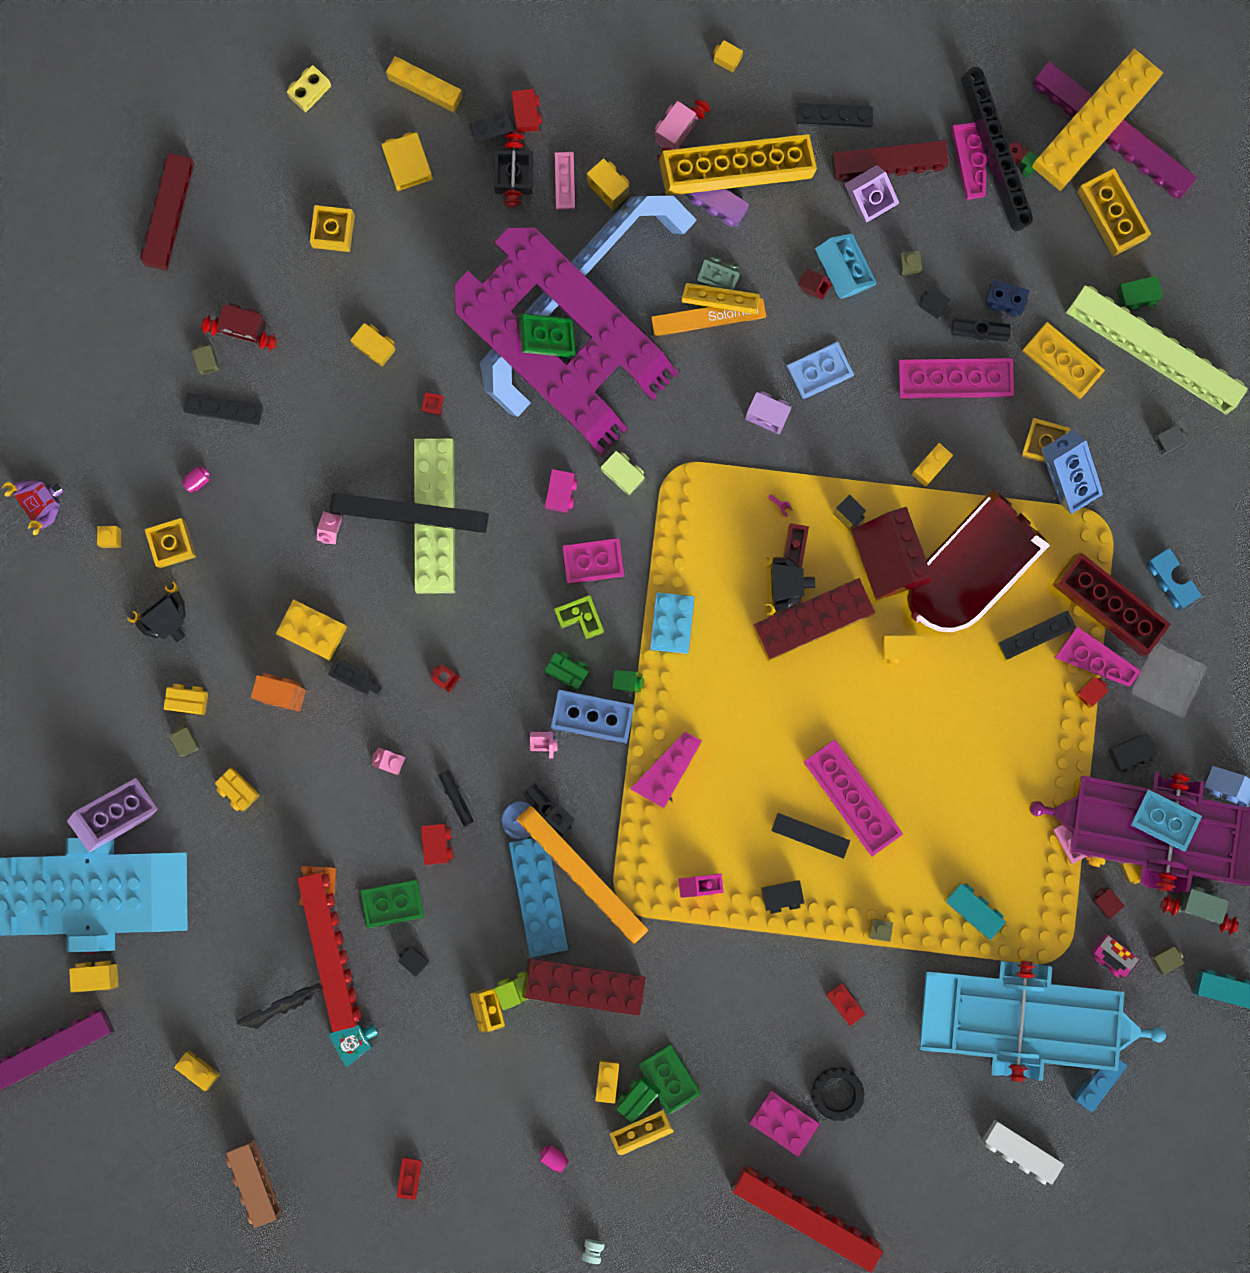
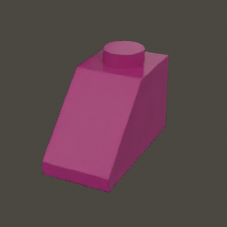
[678,873,724,898]

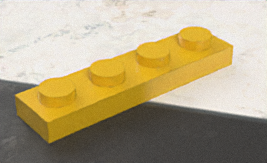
[682,283,760,314]

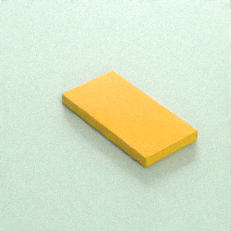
[1022,322,1105,399]

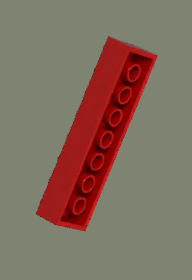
[297,870,361,1032]
[731,1166,883,1273]

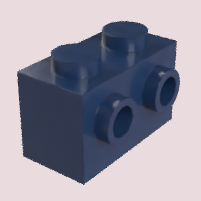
[984,280,1030,317]

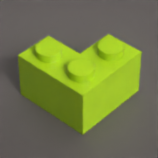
[554,595,604,640]
[494,971,529,1010]

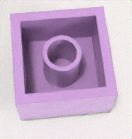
[845,165,899,222]
[745,391,792,435]

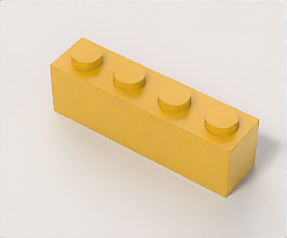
[386,56,463,113]

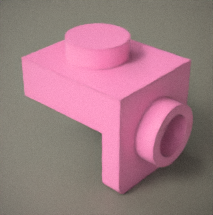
[317,512,342,544]
[530,732,557,758]
[372,747,405,775]

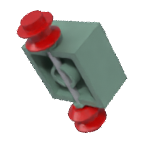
[1160,886,1239,935]

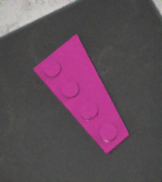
[1054,627,1141,687]
[631,732,702,808]

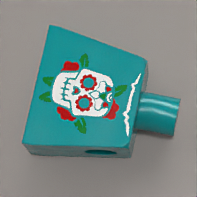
[328,1022,379,1067]

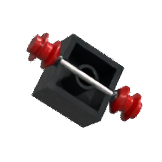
[494,131,534,208]

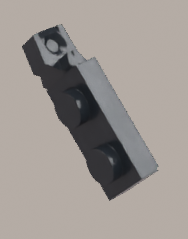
[328,658,382,695]

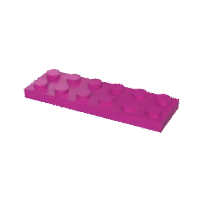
[898,358,1014,399]
[803,740,903,857]

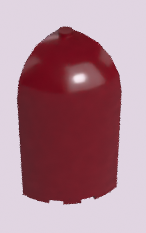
[907,489,1050,632]

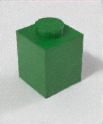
[612,670,644,693]

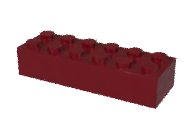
[1052,553,1171,656]
[753,578,875,661]
[522,958,646,1016]

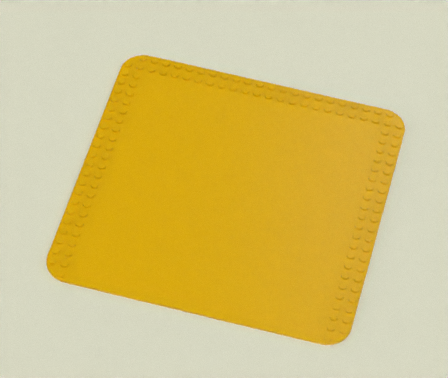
[613,462,1114,964]

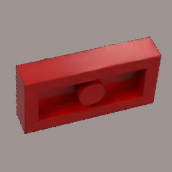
[826,983,866,1026]
[396,1157,422,1200]

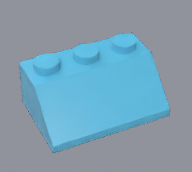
[815,233,877,299]

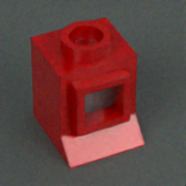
[430,664,462,694]

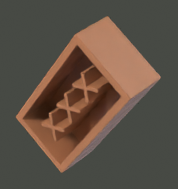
[225,1139,282,1228]

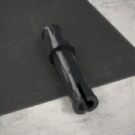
[438,770,474,827]

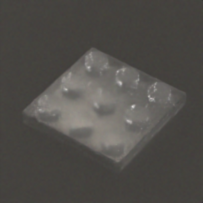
[1130,643,1207,719]

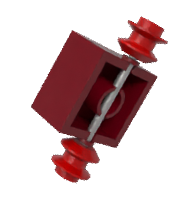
[201,303,277,352]

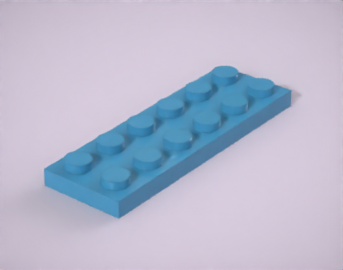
[508,838,568,958]

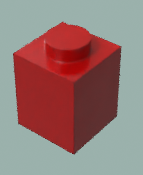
[1075,677,1109,708]

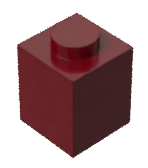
[798,269,832,300]
[1092,887,1125,919]

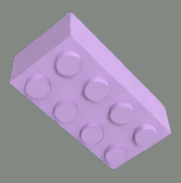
[67,778,158,852]

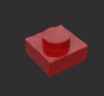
[421,392,444,415]

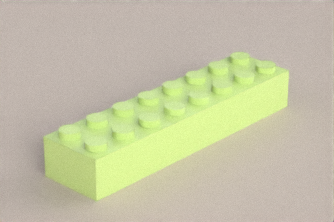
[414,438,455,594]

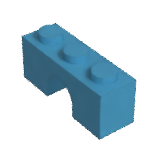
[1147,548,1202,610]
[1072,1060,1127,1112]

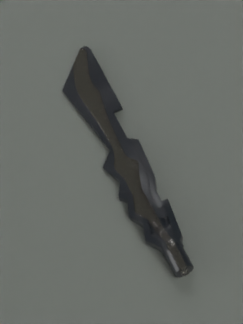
[237,983,323,1029]

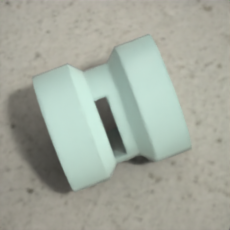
[581,1239,604,1264]

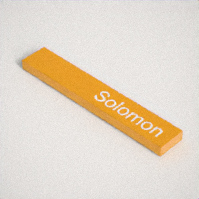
[651,298,766,336]

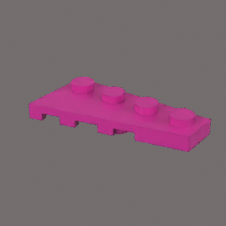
[951,122,987,200]

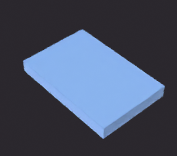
[786,341,854,400]

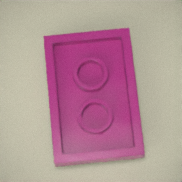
[562,538,624,584]
[749,1090,820,1157]

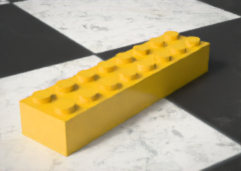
[1032,48,1163,191]
[659,134,817,196]

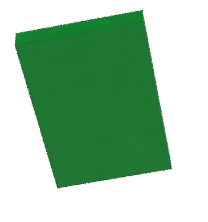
[518,313,576,358]
[360,879,424,928]
[637,1044,701,1115]

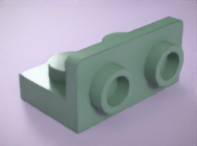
[697,255,742,290]

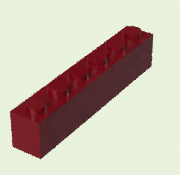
[832,140,949,182]
[140,153,194,271]

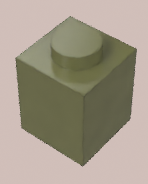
[898,250,922,276]
[192,344,220,376]
[169,726,200,757]
[869,919,893,942]
[1150,946,1184,975]

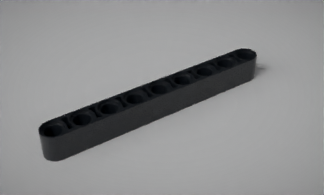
[961,67,1033,231]
[329,493,489,533]

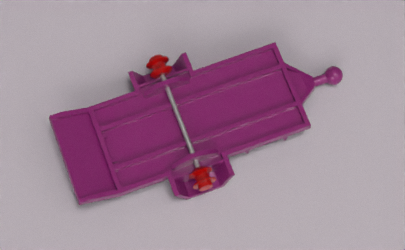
[1029,772,1250,893]

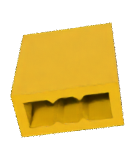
[381,132,433,191]

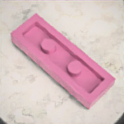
[555,152,575,210]

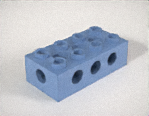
[1041,429,1103,514]
[551,690,634,744]

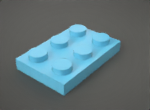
[650,592,695,654]
[1131,790,1202,852]

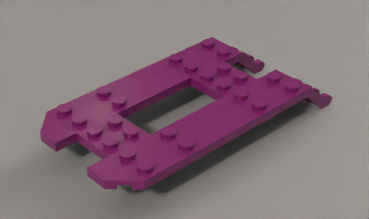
[454,228,679,456]

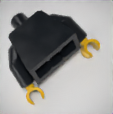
[764,555,815,615]
[127,582,186,642]

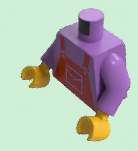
[2,480,64,535]

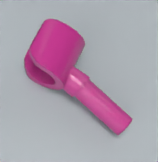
[768,494,793,517]

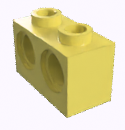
[287,65,331,113]

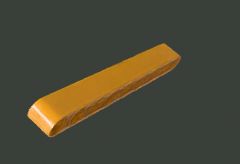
[516,805,648,944]

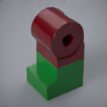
[1009,142,1038,179]

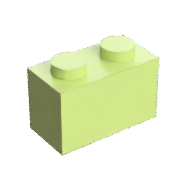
[601,451,644,496]

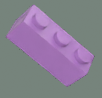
[689,189,749,227]

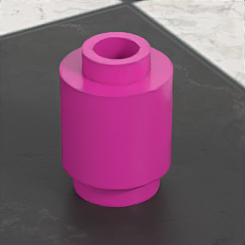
[181,466,211,493]
[539,1145,569,1173]

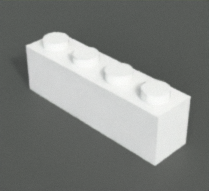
[982,1120,1064,1185]

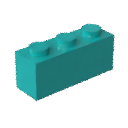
[944,883,1006,940]
[1193,969,1250,1009]

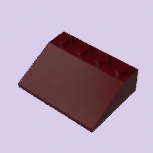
[851,506,932,600]

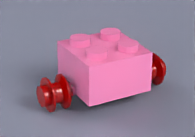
[655,99,710,163]

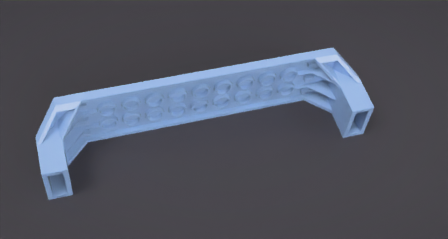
[479,196,696,417]

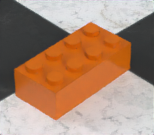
[251,673,306,712]

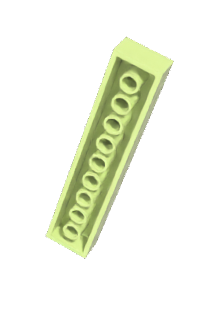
[1066,285,1248,414]

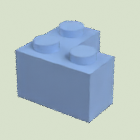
[1204,766,1250,807]

